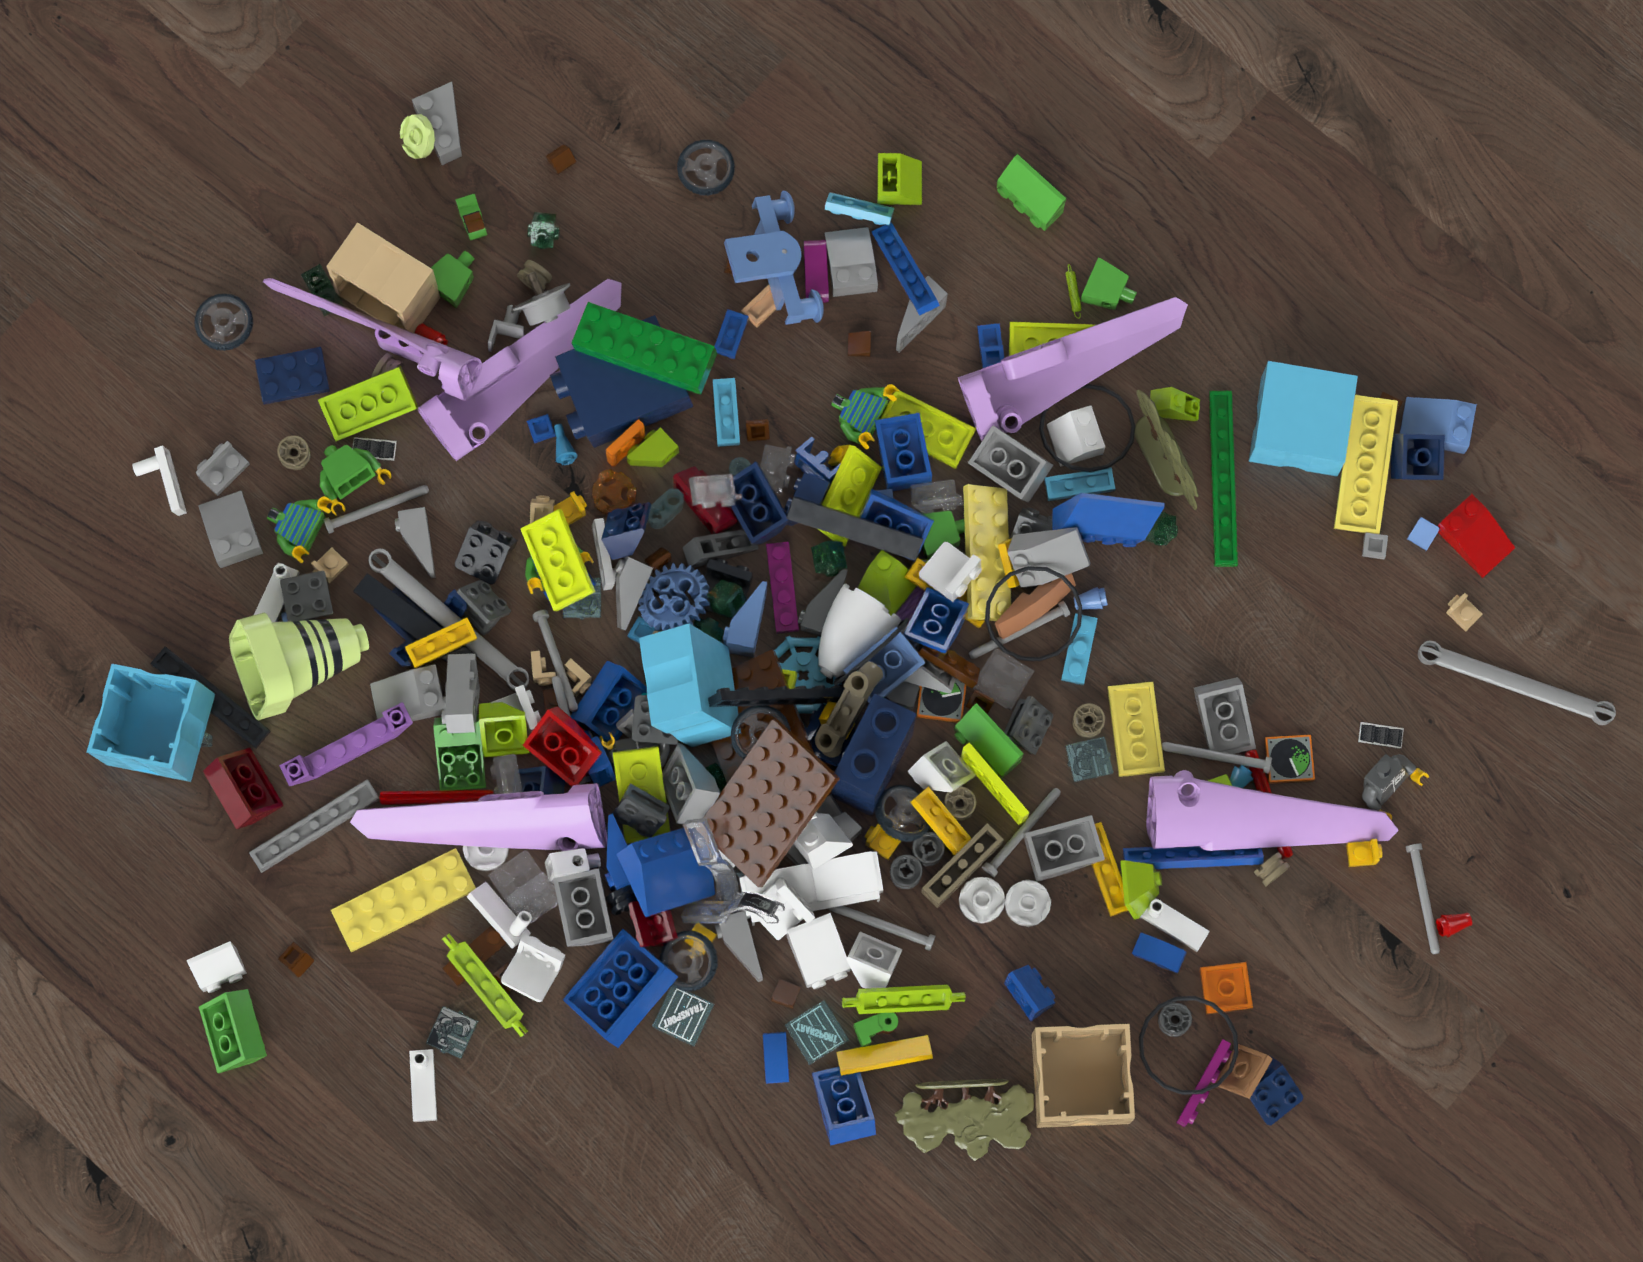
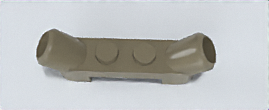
[815,662,883,757]

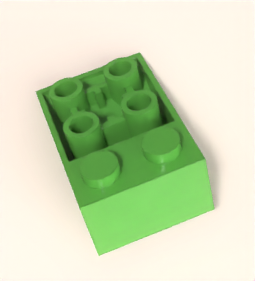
[433,714,486,791]

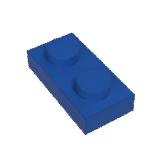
[715,309,749,359]

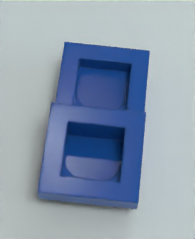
[977,323,1004,368]
[1132,933,1187,973]
[763,1032,789,1084]

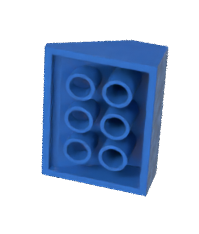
[1052,493,1164,547]
[617,826,715,917]
[563,929,678,1048]

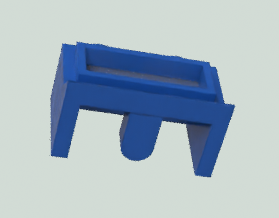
[794,437,841,486]

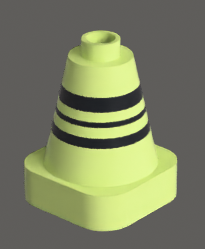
[229,612,369,720]

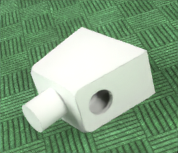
[545,848,601,884]

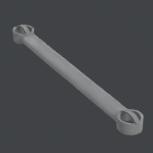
[369,549,529,691]
[1418,641,1616,725]

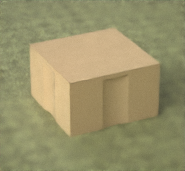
[327,222,440,333]
[1032,1024,1135,1128]

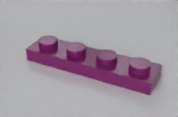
[766,542,799,634]
[1176,1039,1232,1127]

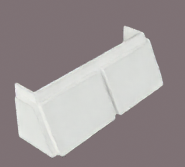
[739,851,883,926]

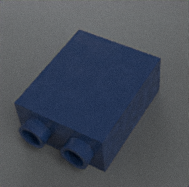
[550,315,694,448]
[831,693,917,817]

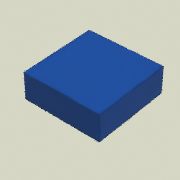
[527,414,555,443]

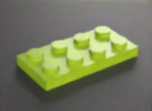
[318,366,418,441]

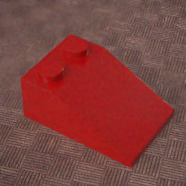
[1438,494,1515,578]
[522,706,602,786]

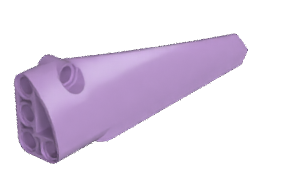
[263,278,482,401]
[418,279,621,461]
[958,297,1188,441]
[1146,770,1399,851]
[350,783,607,851]

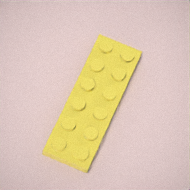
[1334,395,1398,534]
[963,484,1011,621]
[331,848,476,952]

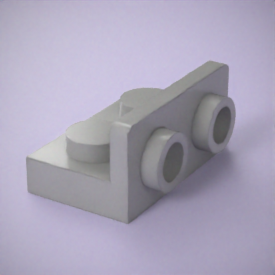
[196,441,250,496]

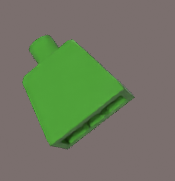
[431,251,475,308]
[1080,257,1137,310]
[922,511,965,560]

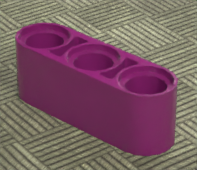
[804,240,829,303]

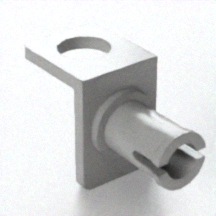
[488,305,524,352]

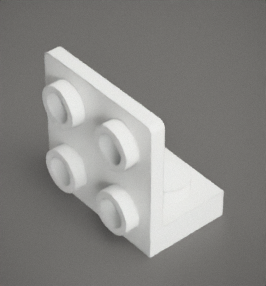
[748,877,815,940]

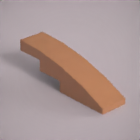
[995,573,1076,639]

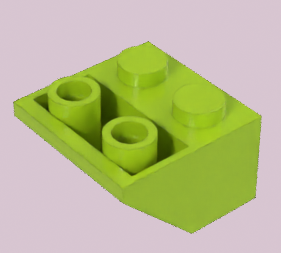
[877,153,922,205]

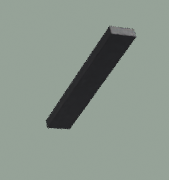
[786,496,923,560]
[353,573,477,663]
[150,646,271,749]

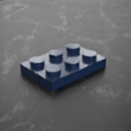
[255,347,330,405]

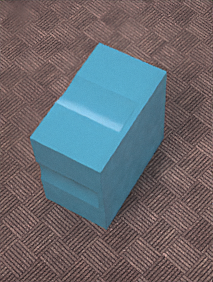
[1249,361,1358,476]
[639,623,741,747]
[87,664,215,782]

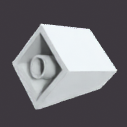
[787,913,851,989]

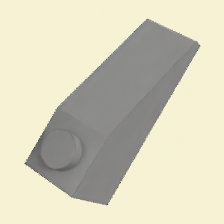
[395,507,436,579]
[615,557,653,631]
[715,911,763,982]

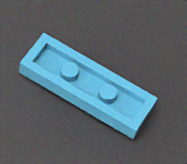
[825,192,894,225]
[713,378,740,447]
[1044,467,1115,501]
[1061,613,1098,685]

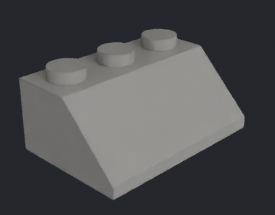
[553,868,614,947]

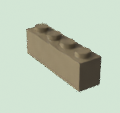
[921,823,1004,908]

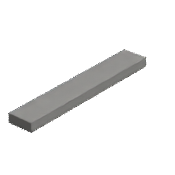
[249,779,379,873]

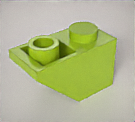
[1150,387,1200,421]
[627,427,679,467]

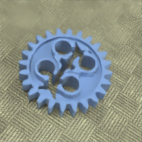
[638,563,711,632]

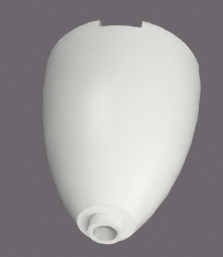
[818,584,901,679]

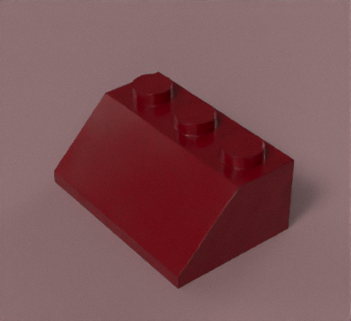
[673,466,737,534]
[203,747,284,829]

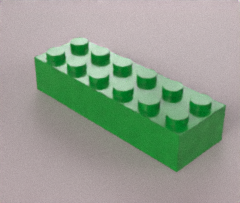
[571,302,717,395]

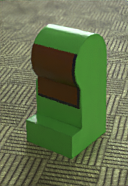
[456,194,487,241]
[853,1012,898,1047]

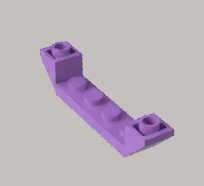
[279,702,413,786]

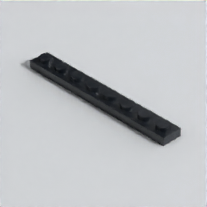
[708,685,845,707]

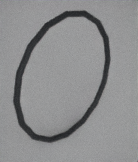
[1039,384,1136,472]
[985,566,1082,661]
[833,618,909,685]
[1139,996,1239,1095]

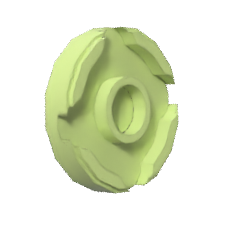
[400,114,435,159]

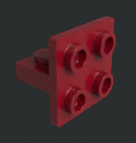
[628,901,678,947]

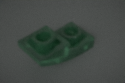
[300,264,344,316]

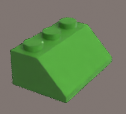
[997,154,1066,231]
[954,703,1024,780]
[199,989,267,1073]

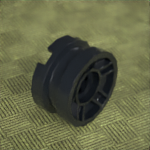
[605,885,638,916]

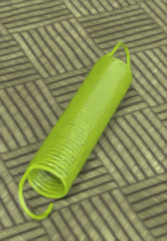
[1065,264,1082,319]

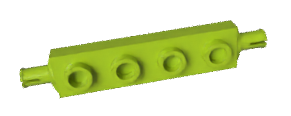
[442,933,528,1037]
[842,985,966,1014]

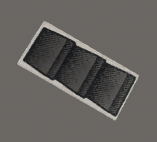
[353,437,397,461]
[1358,722,1404,748]

